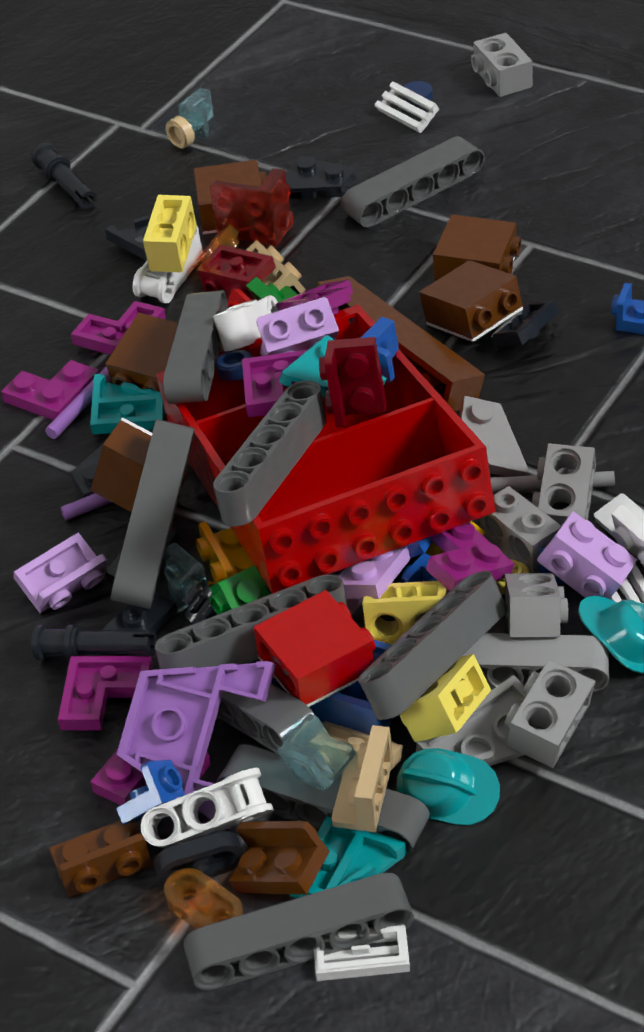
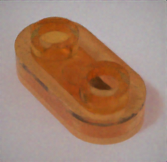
[192,223,239,270]
[164,868,244,929]

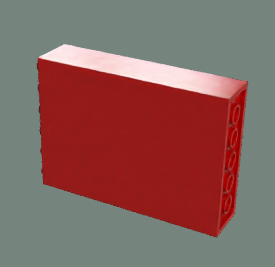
[156,304,495,594]

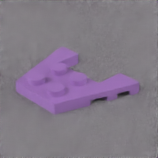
[117,661,276,830]

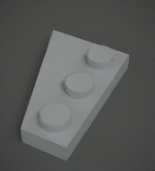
[416,675,544,766]

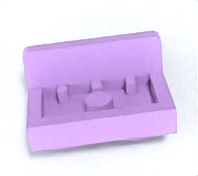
[256,297,339,356]
[537,511,638,599]
[13,532,107,613]
[338,545,410,615]

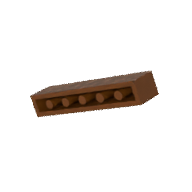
[317,276,485,411]

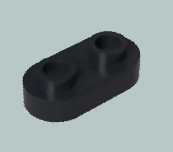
[153,831,244,888]

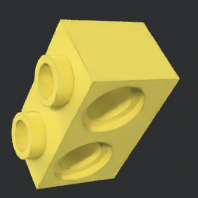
[143,195,197,273]
[362,581,449,645]
[400,654,491,742]

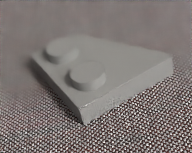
[459,396,528,477]

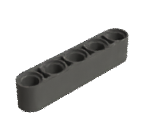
[341,136,485,228]
[164,290,228,404]
[213,381,327,526]
[111,419,195,609]
[358,571,508,720]
[155,574,348,669]
[159,668,319,757]
[217,744,430,855]
[183,873,414,990]

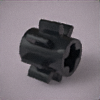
[183,581,217,624]

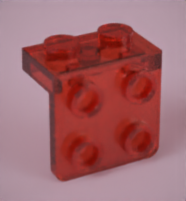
[210,168,294,246]

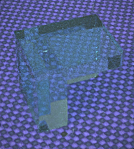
[277,714,356,792]

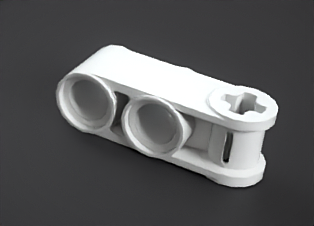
[132,226,203,303]
[213,295,278,352]
[141,768,274,848]

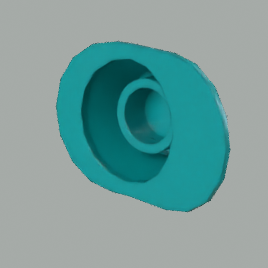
[578,596,644,674]
[397,748,500,825]

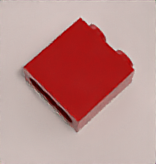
[254,590,376,707]

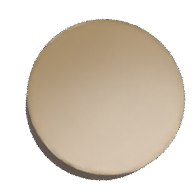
[166,116,195,149]

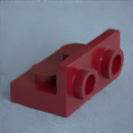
[197,245,276,300]
[319,337,387,427]

